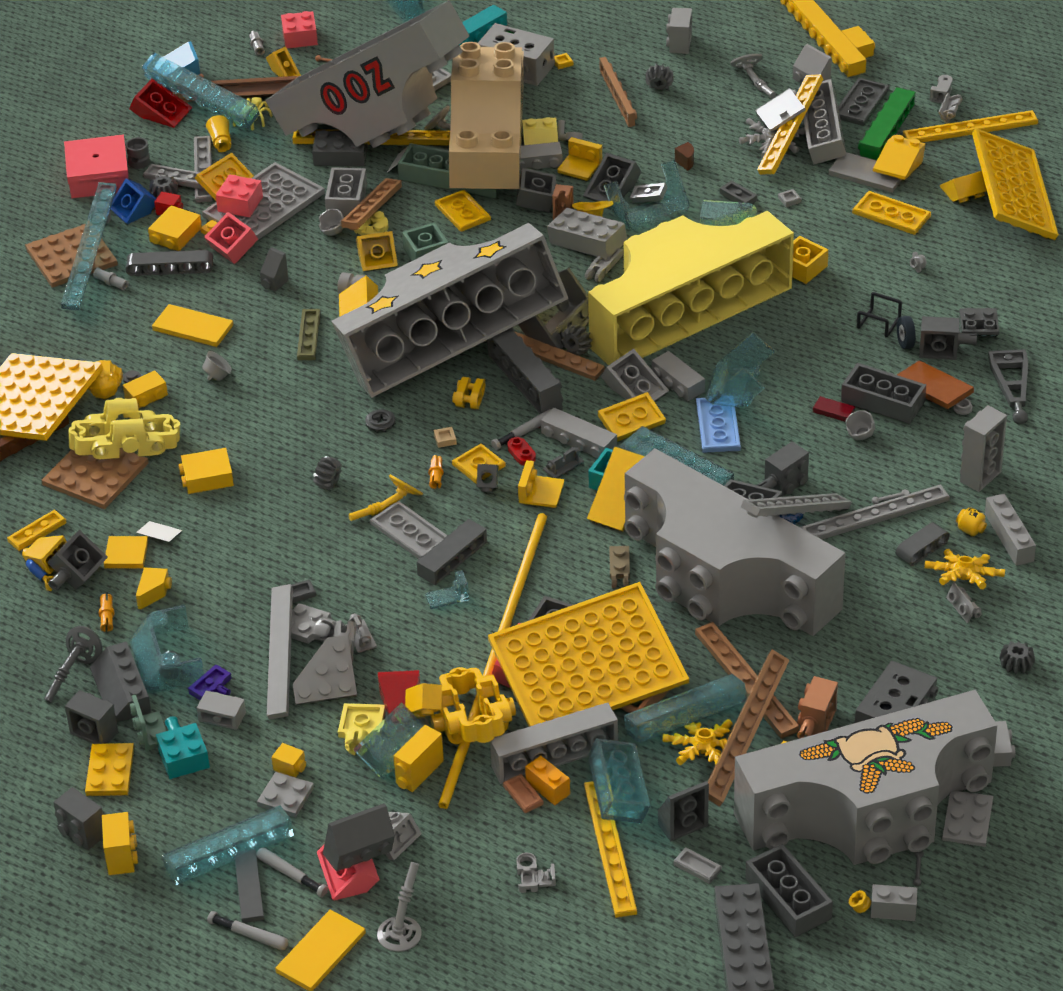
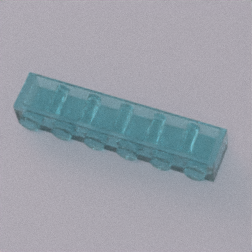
[624,674,747,743]
[162,805,294,885]

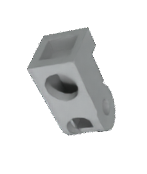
[930,75,953,103]

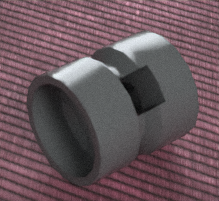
[126,137,151,169]

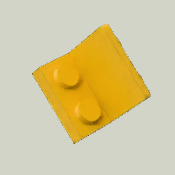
[557,137,602,181]
[518,460,564,508]

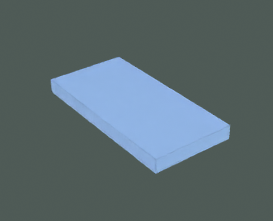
[696,396,741,453]

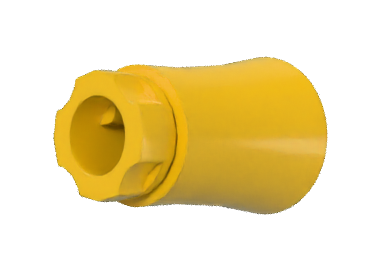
[206,115,231,152]

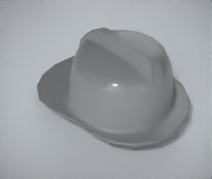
[202,351,232,381]

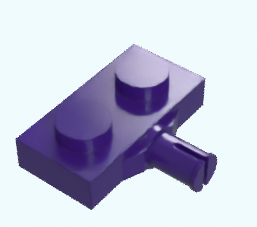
[188,665,232,700]

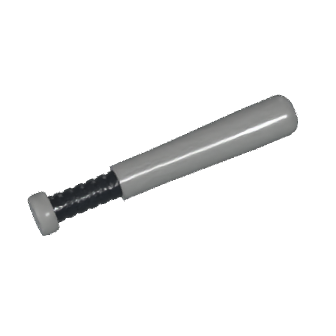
[491,409,551,450]
[256,847,329,898]
[207,911,288,951]

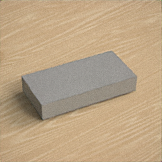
[673,847,722,884]

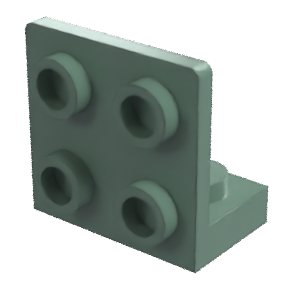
[129,695,166,751]

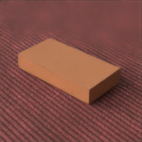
[503,774,543,813]

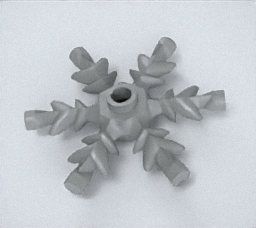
[739,118,806,158]

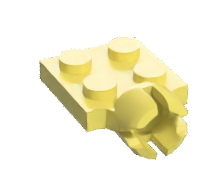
[338,703,386,756]

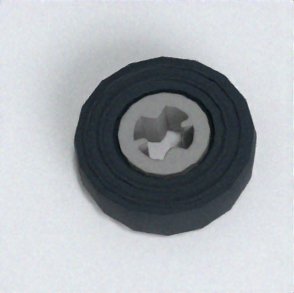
[897,316,916,349]

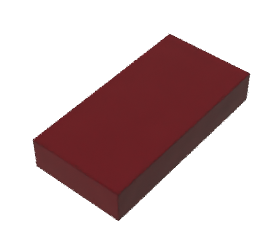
[813,396,855,422]

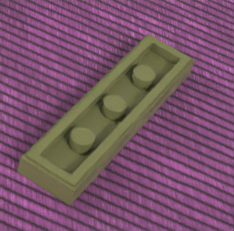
[297,309,321,360]

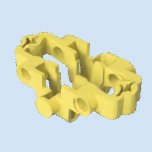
[69,398,180,459]

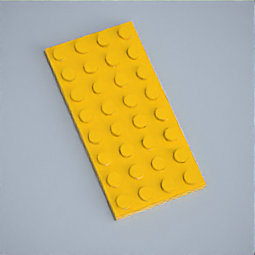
[972,128,1059,240]

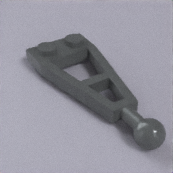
[988,349,1028,424]

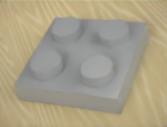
[257,772,314,818]

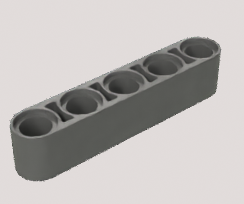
[126,250,213,276]

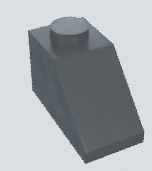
[260,247,289,292]

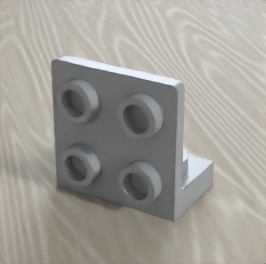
[386,812,422,860]

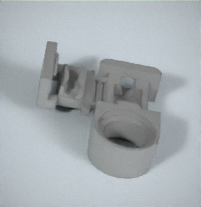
[517,852,556,893]

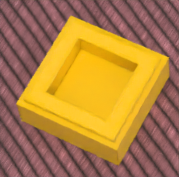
[554,53,574,70]

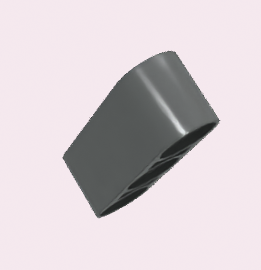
[895,522,950,566]

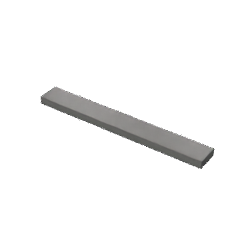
[800,484,950,540]
[267,584,293,719]

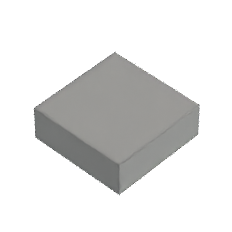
[778,189,802,207]

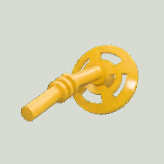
[349,474,423,521]

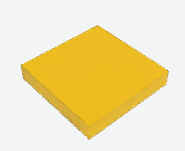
[452,444,506,484]
[104,536,148,568]

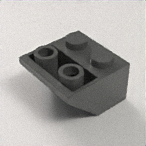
[959,308,999,337]

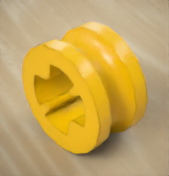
[849,890,871,913]

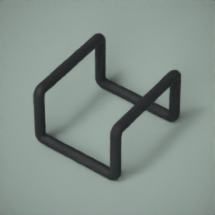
[857,292,902,337]

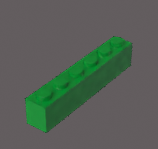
[858,87,916,160]

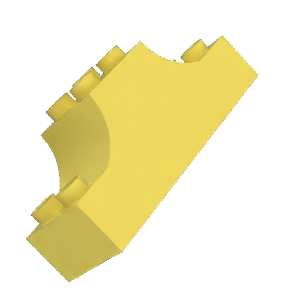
[588,211,794,365]

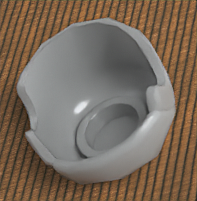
[319,209,344,236]
[845,410,875,440]

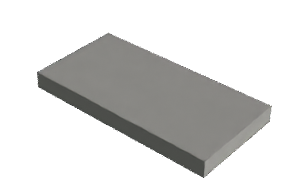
[829,152,902,193]
[370,501,447,559]

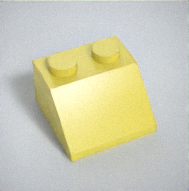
[522,117,558,145]

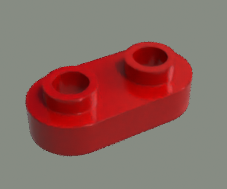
[507,437,536,466]

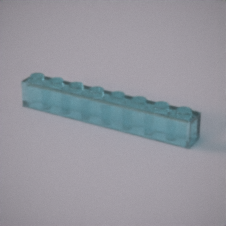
[142,52,260,129]

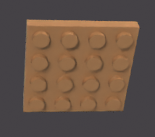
[25,223,118,288]
[41,437,149,509]

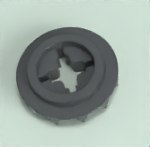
[365,409,395,432]

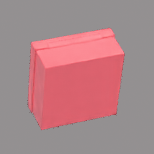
[64,134,129,199]

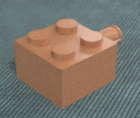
[797,676,838,739]

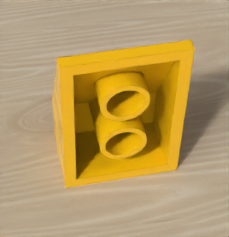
[873,135,925,180]

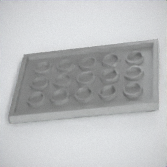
[202,162,325,241]

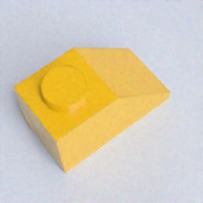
[266,46,301,77]
[136,568,172,609]

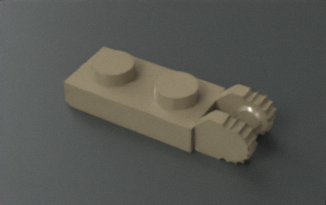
[609,546,630,588]

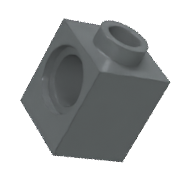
[477,464,499,492]

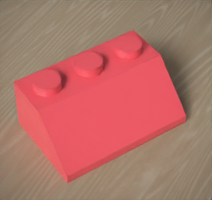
[317,845,380,901]

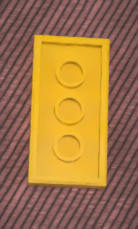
[852,191,931,235]
[152,304,233,347]
[587,446,645,531]
[275,909,366,991]

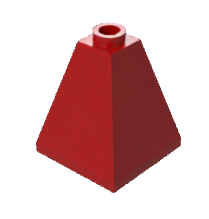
[378,670,421,732]

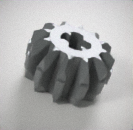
[645,64,673,91]
[149,175,178,198]
[561,324,592,355]
[313,456,342,490]
[999,641,1035,675]

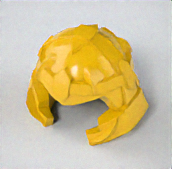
[88,360,123,399]

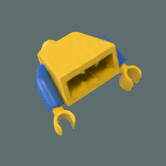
[22,535,68,591]

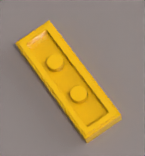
[7,510,67,551]

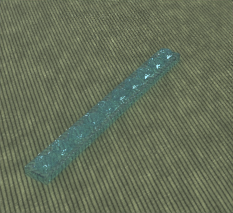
[61,182,116,311]

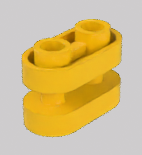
[452,377,486,409]

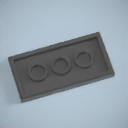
[838,78,890,126]

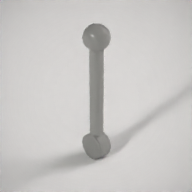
[871,489,909,504]

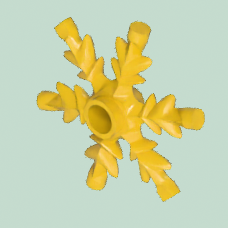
[925,549,1005,589]
[662,716,733,765]

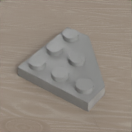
[293,634,357,705]

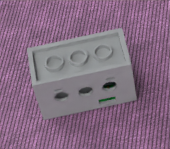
[478,23,555,86]

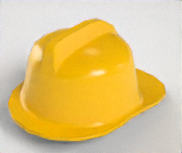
[572,201,614,217]

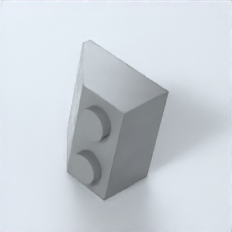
[793,44,832,84]

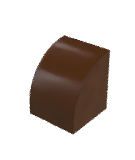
[675,142,694,171]

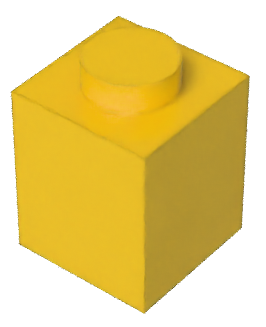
[271,743,306,778]

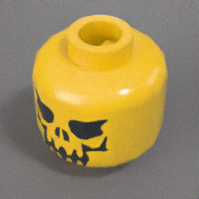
[956,507,987,536]

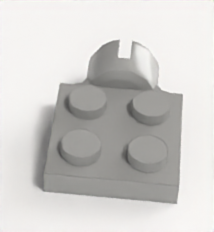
[291,603,336,644]

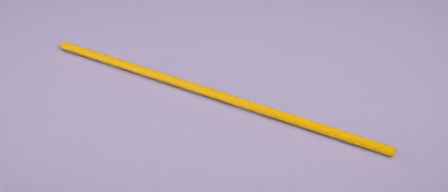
[438,513,547,809]

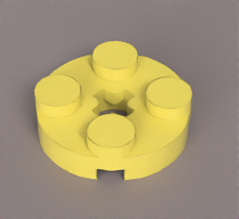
[354,211,388,236]

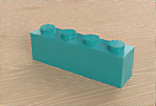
[459,5,507,46]

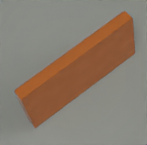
[897,360,974,409]

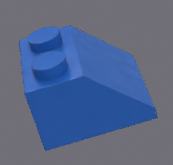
[109,178,157,224]

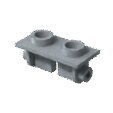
[939,93,962,124]
[946,582,982,623]
[346,613,377,653]

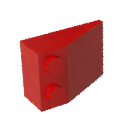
[129,79,193,128]

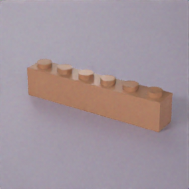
[211,76,299,100]

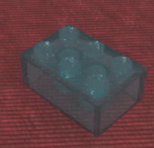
[353,702,424,779]

